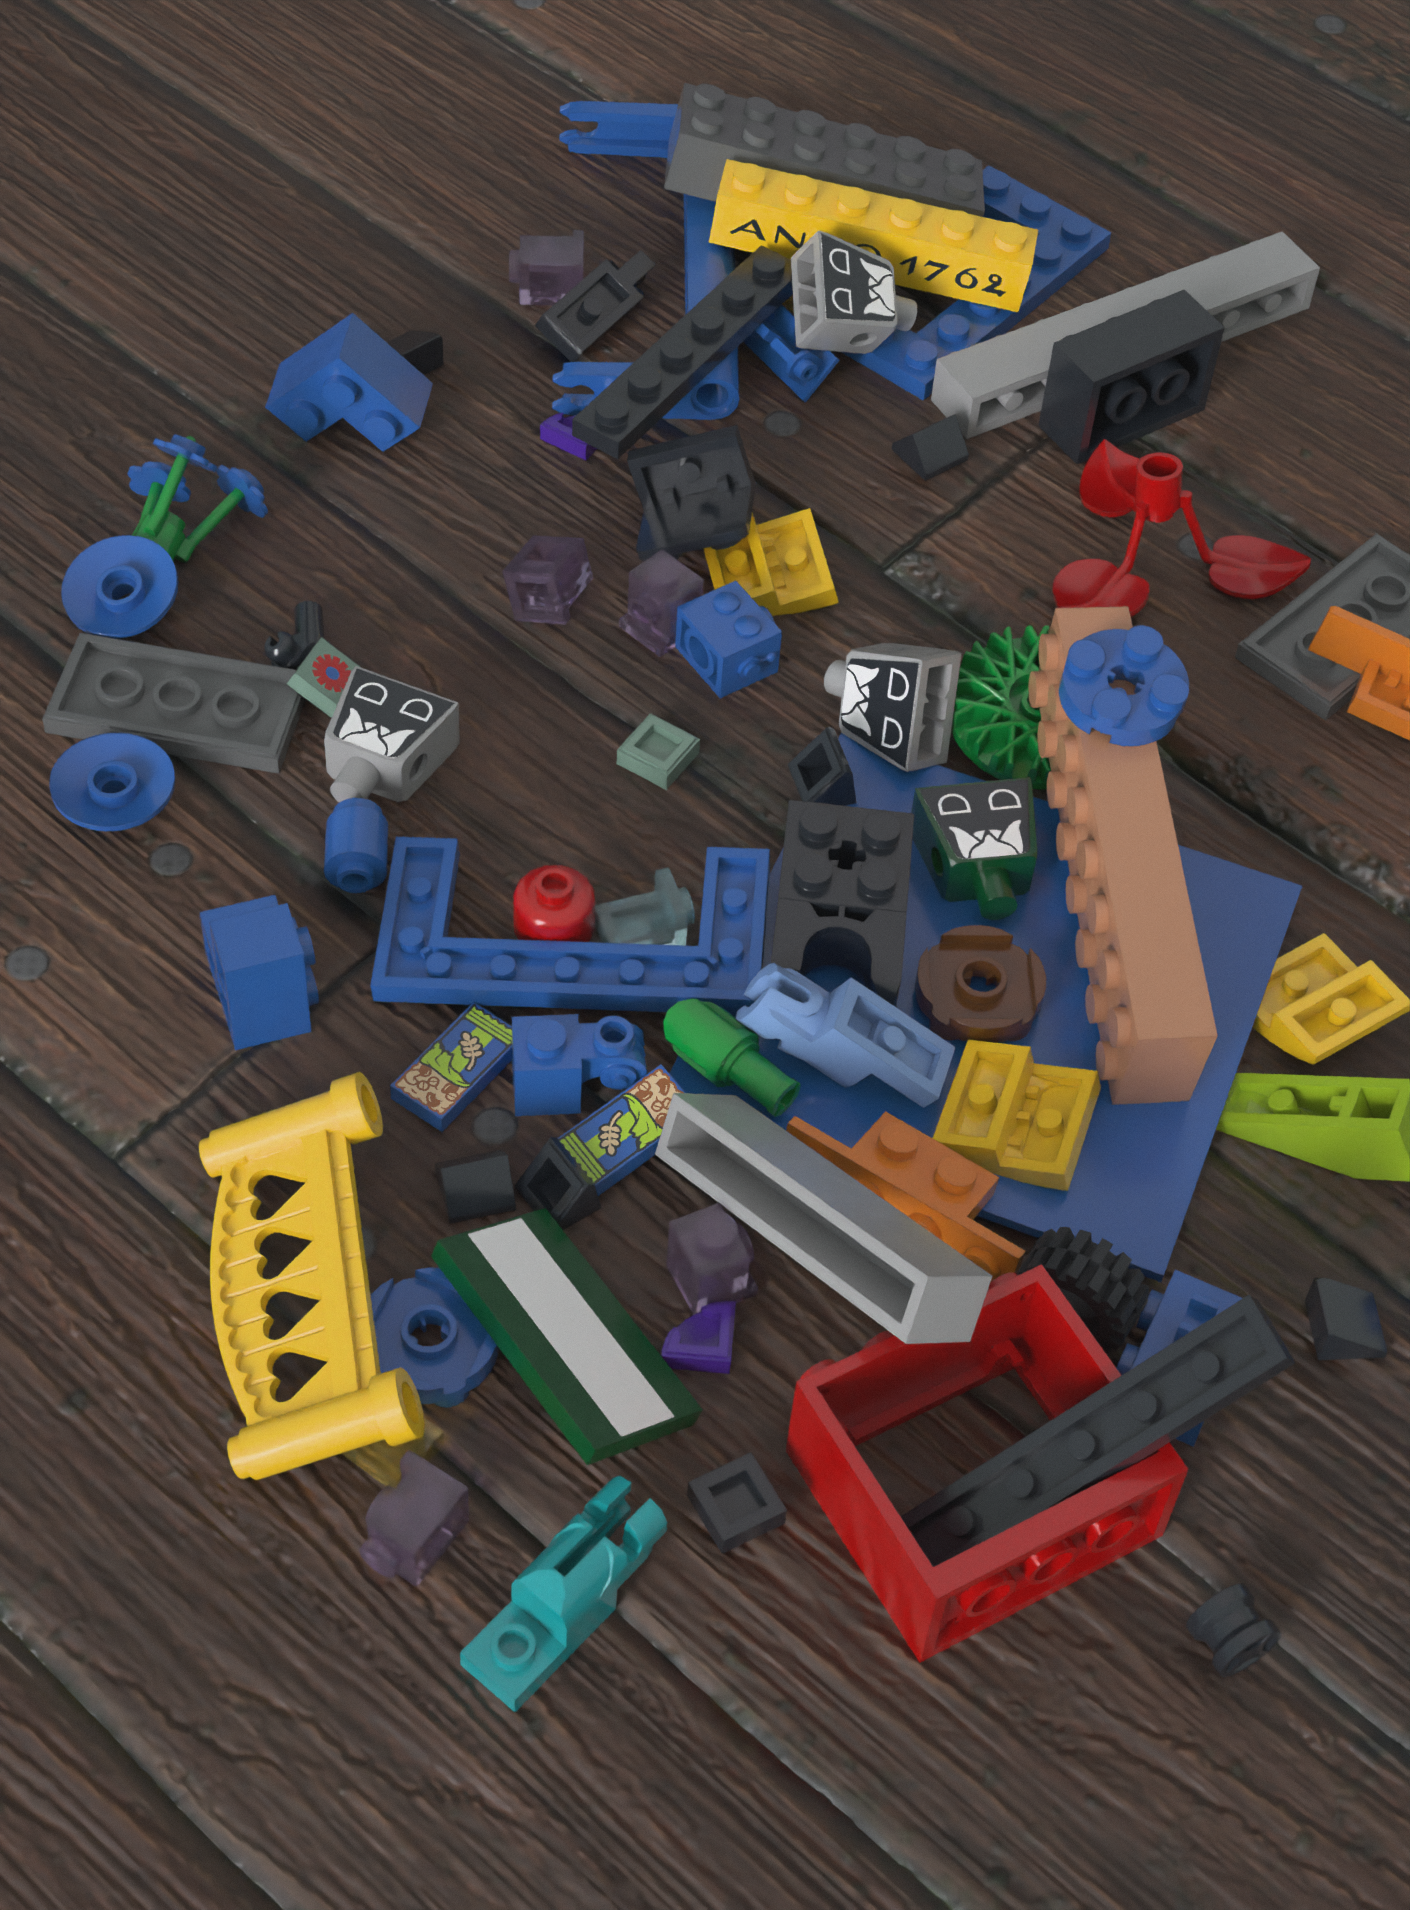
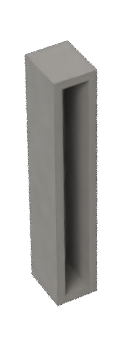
[655,1093,992,1344]

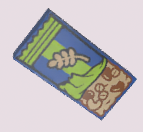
[390,1002,512,1132]
[557,1064,685,1196]

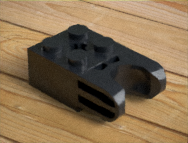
[771,800,914,1008]

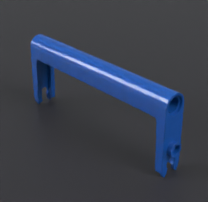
[552,101,740,420]

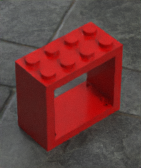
[786,1264,1189,1663]

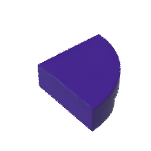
[540,412,597,461]
[661,1301,736,1374]

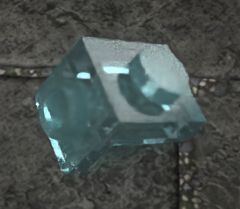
[595,867,695,946]

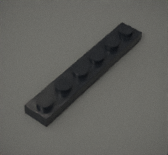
[572,245,793,459]
[900,1294,1295,1567]

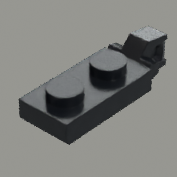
[535,250,656,362]

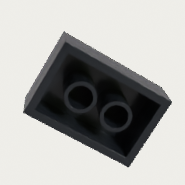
[1038,290,1225,464]

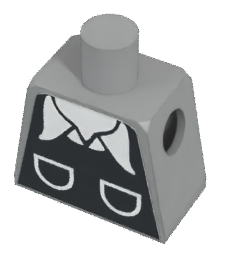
[791,230,917,354]
[824,643,962,772]
[324,666,460,802]

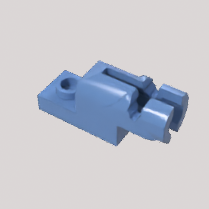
[736,963,955,1108]

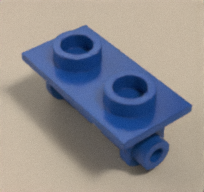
[743,304,839,402]

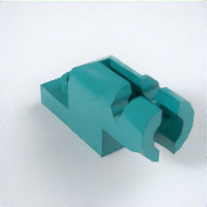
[460,1476,668,1712]

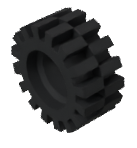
[1017,1227,1149,1354]

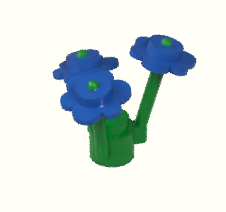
[127,434,268,563]

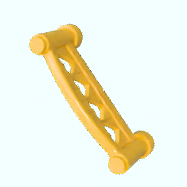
[199,1072,425,1480]

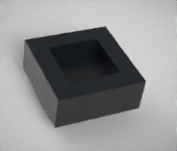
[687,1452,787,1554]

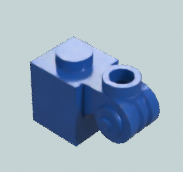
[512,1014,647,1116]

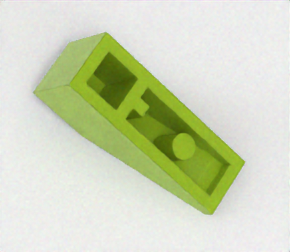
[1216,1073,1410,1182]

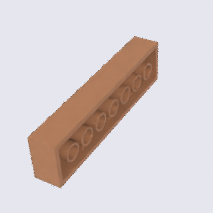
[1028,606,1218,1105]

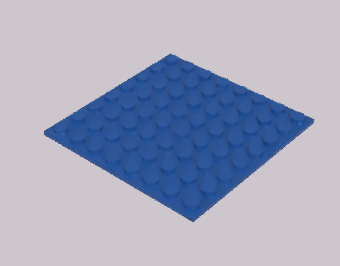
[669,733,1302,1282]

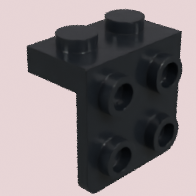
[627,425,756,562]

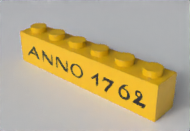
[709,159,1038,312]

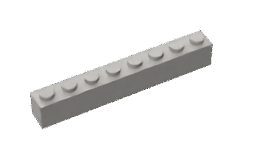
[931,232,1320,439]

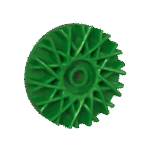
[951,625,1051,789]

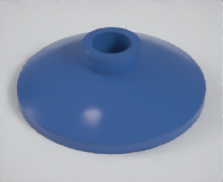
[61,535,179,639]
[49,733,175,831]

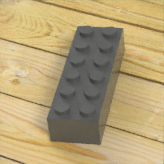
[664,83,985,217]

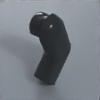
[264,601,324,670]

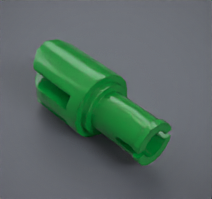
[663,998,801,1117]

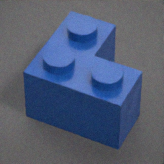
[265,313,433,452]
[200,895,319,1050]

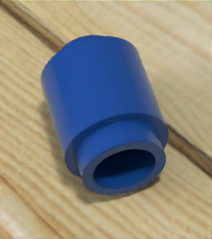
[324,798,389,893]

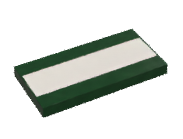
[431,1208,703,1466]

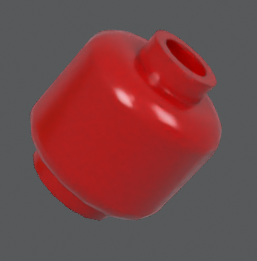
[513,865,596,942]

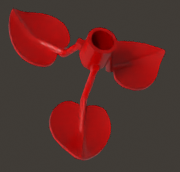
[1052,439,1312,617]

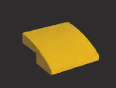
[703,508,839,616]
[1253,933,1410,1065]
[933,1040,1101,1191]

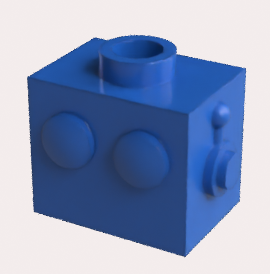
[675,581,782,698]

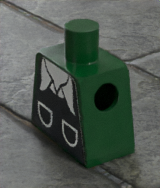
[911,777,1037,920]

